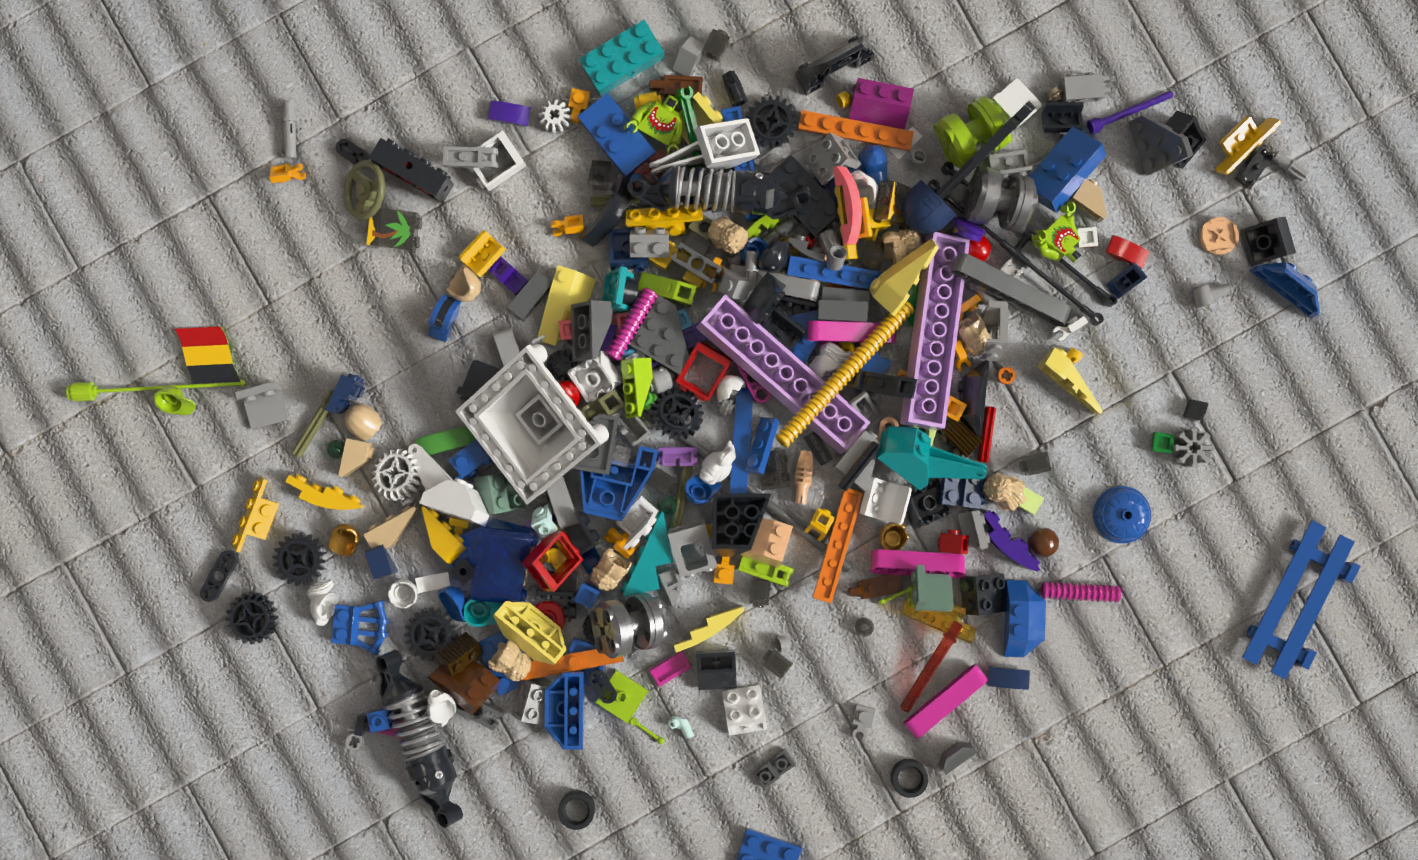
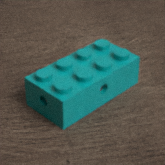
[579,20,665,97]

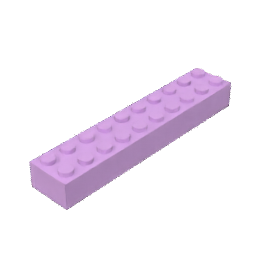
[900,232,970,431]
[696,294,870,454]

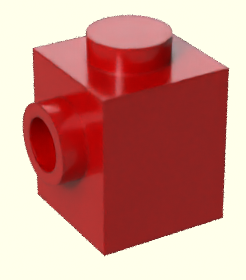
[938,529,969,554]

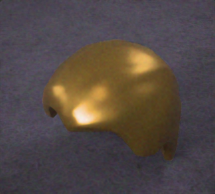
[878,522,909,550]
[328,524,360,556]

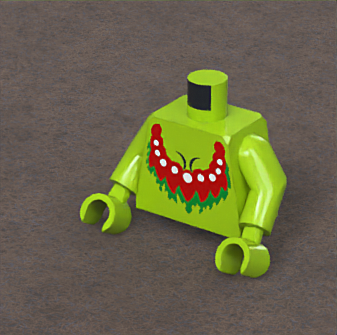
[624,95,683,155]
[1032,202,1081,263]

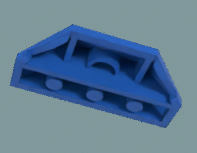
[1250,262,1320,318]
[1004,580,1046,658]
[545,672,585,750]

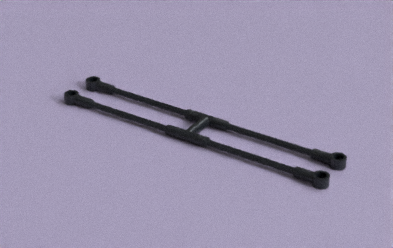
[927,162,1118,326]

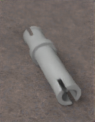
[281,100,297,159]

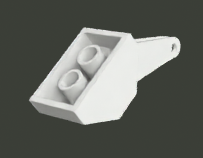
[649,118,760,175]
[408,444,489,526]

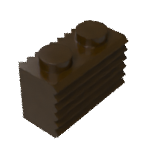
[937,418,983,458]
[435,632,484,677]

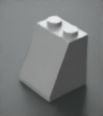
[832,430,880,491]

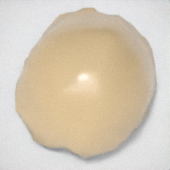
[446,264,481,302]
[344,403,382,441]

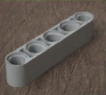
[728,264,820,303]

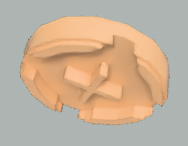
[1199,217,1239,255]

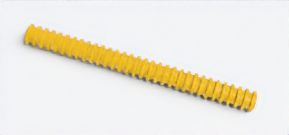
[775,301,914,447]

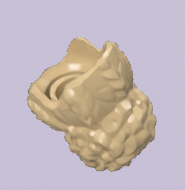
[708,216,748,253]
[881,229,923,265]
[957,312,992,356]
[984,473,1026,511]
[590,548,632,591]
[488,640,531,682]

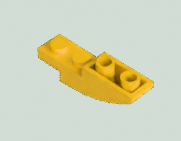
[285,474,364,510]

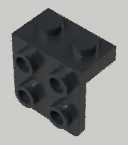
[456,360,501,401]
[564,511,601,556]
[960,573,1007,616]

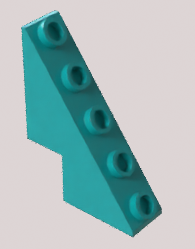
[621,511,674,597]

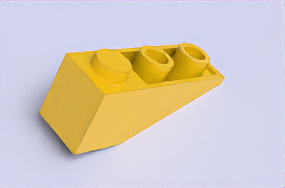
[421,506,467,565]

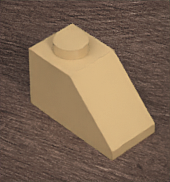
[1068,179,1107,222]
[338,438,375,477]

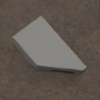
[658,566,683,607]

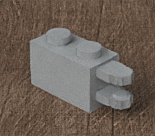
[1060,72,1117,103]

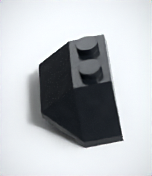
[957,360,990,437]

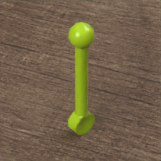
[878,585,913,605]
[630,718,665,744]

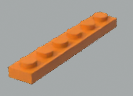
[798,110,914,152]
[812,488,863,604]

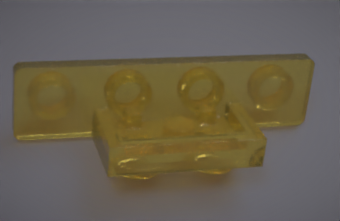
[901,599,976,644]

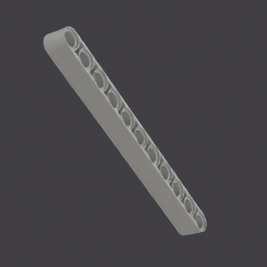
[493,327,580,530]

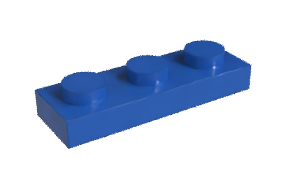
[745,417,779,475]

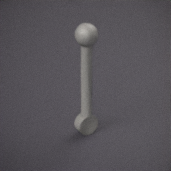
[753,141,786,166]

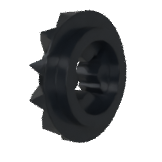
[547,350,577,381]

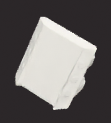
[568,351,622,403]

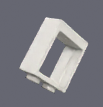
[469,131,526,191]

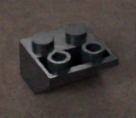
[742,272,786,324]
[696,649,737,690]

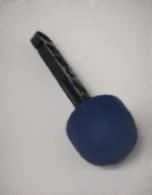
[902,101,1036,234]

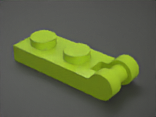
[738,556,795,587]

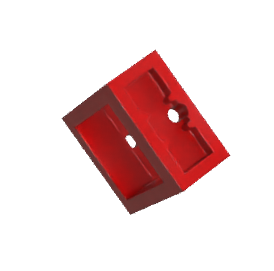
[675,341,733,401]
[522,531,583,592]

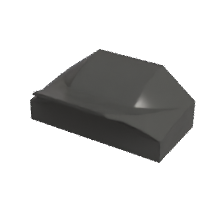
[939,742,977,775]

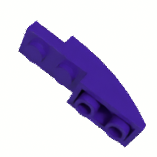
[982,510,1041,572]

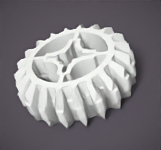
[371,449,421,501]

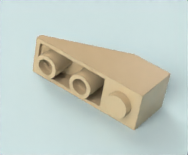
[363,505,419,550]

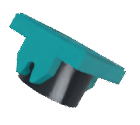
[602,266,638,313]

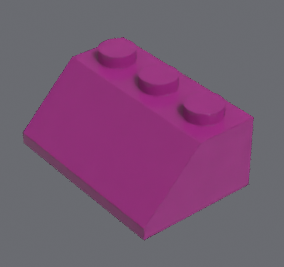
[849,78,914,130]

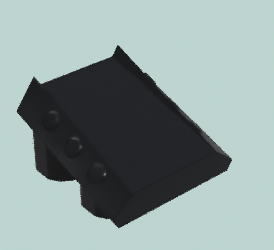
[906,478,952,529]

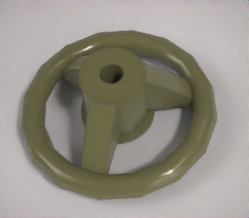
[344,160,385,220]

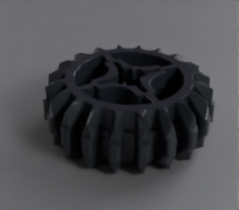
[225,592,279,645]

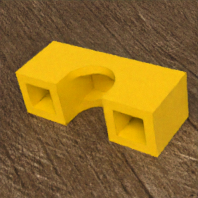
[649,241,710,290]

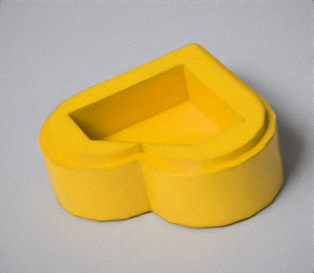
[546,548,567,569]

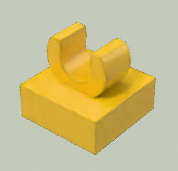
[449,516,471,535]

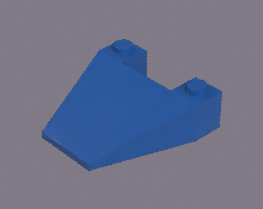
[580,446,659,521]

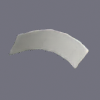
[415,572,451,593]

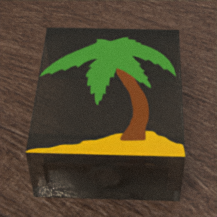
[873,181,912,230]
[366,208,422,253]

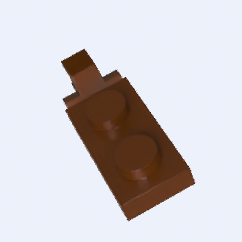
[650,75,703,97]
[848,575,903,599]

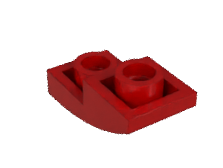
[1106,235,1149,269]

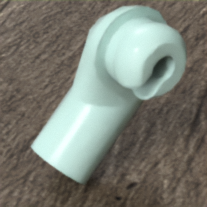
[668,716,694,739]

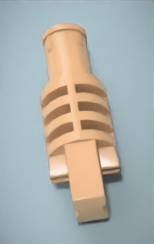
[794,450,813,504]

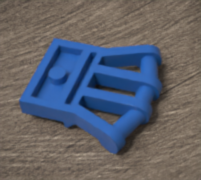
[331,600,389,655]

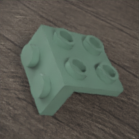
[911,565,954,612]

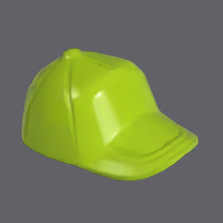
[154,387,196,415]

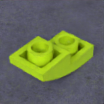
[747,215,779,240]

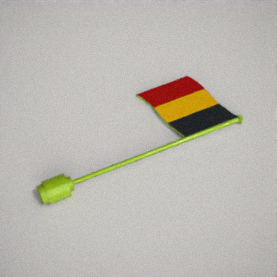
[66,326,245,402]

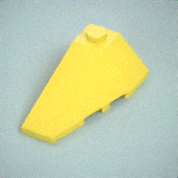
[537,265,596,346]

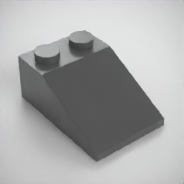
[571,300,613,362]

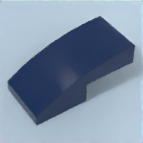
[988,666,1030,690]

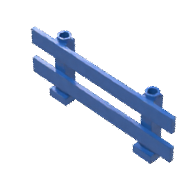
[1242,520,1361,680]

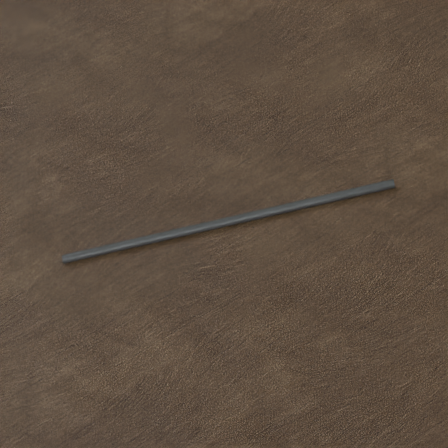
[562,340,852,572]

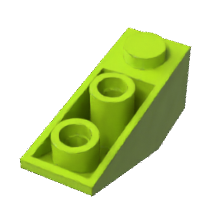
[638,272,697,307]
[621,358,653,418]

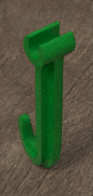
[675,86,702,168]

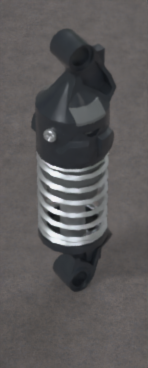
[627,165,811,220]
[376,650,463,828]

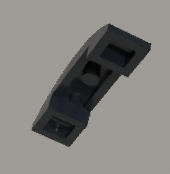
[578,174,635,247]
[843,369,917,399]

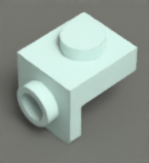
[531,504,557,538]

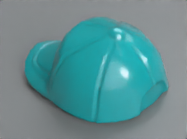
[464,597,503,627]

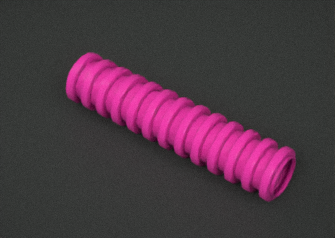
[605,288,658,361]
[1041,582,1121,603]

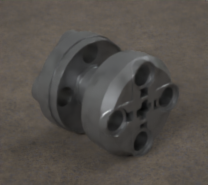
[963,166,1038,233]
[590,592,667,658]

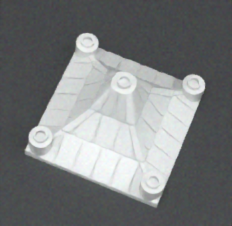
[455,344,609,504]

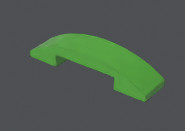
[414,426,476,455]

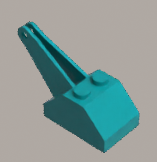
[877,426,987,490]

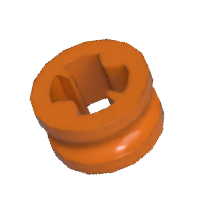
[997,367,1016,384]

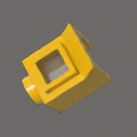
[804,508,835,541]

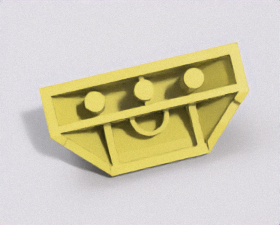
[493,601,566,665]

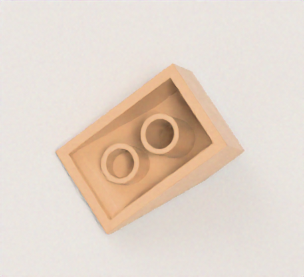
[739,518,793,568]

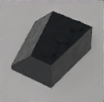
[712,493,771,557]

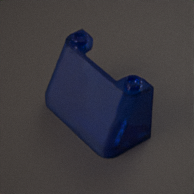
[470,518,539,603]

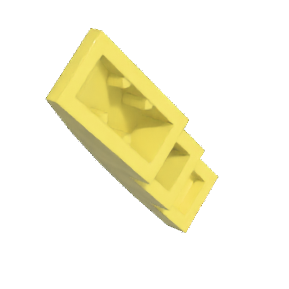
[674,605,744,653]

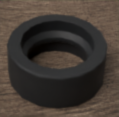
[890,759,929,798]
[558,790,596,830]

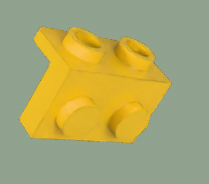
[458,230,506,278]

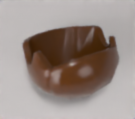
[1028,528,1059,558]

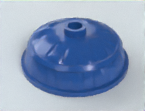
[1093,486,1151,543]

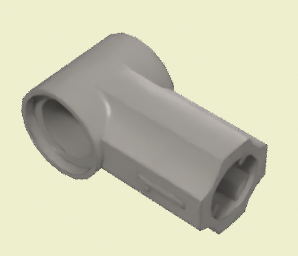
[819,230,847,271]

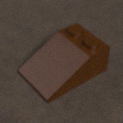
[428,661,500,716]

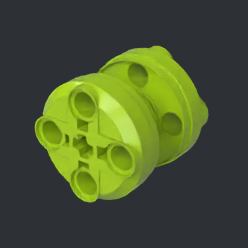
[933,96,1013,168]

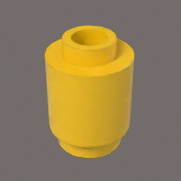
[634,92,662,110]

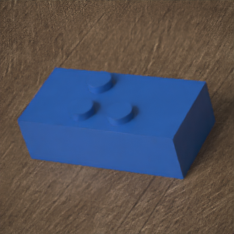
[578,92,656,179]
[1029,127,1106,213]

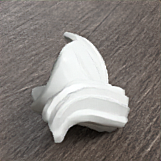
[851,170,883,215]
[808,342,852,378]
[699,440,736,485]
[307,578,338,626]
[427,690,456,727]

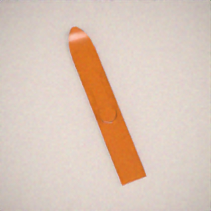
[522,649,624,680]

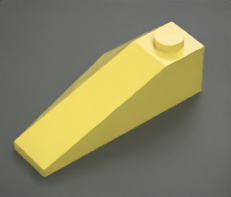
[869,238,939,316]
[1036,347,1102,415]

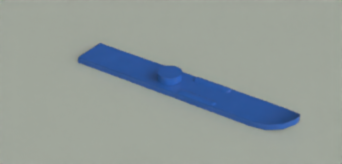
[730,386,753,494]

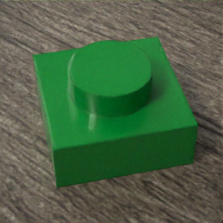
[1151,432,1174,454]

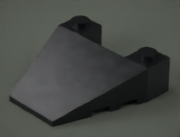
[796,35,875,96]

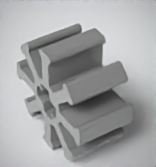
[1173,428,1214,467]

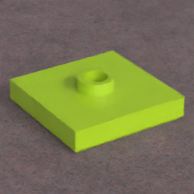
[595,670,649,723]

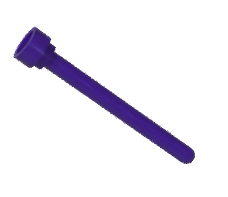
[1087,91,1173,135]

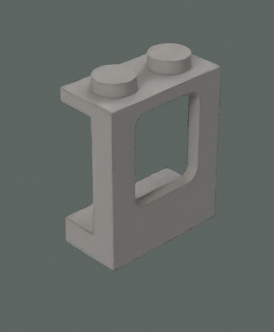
[980,300,1008,362]
[667,519,717,578]

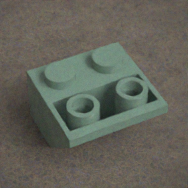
[474,473,525,515]

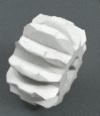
[539,100,571,133]

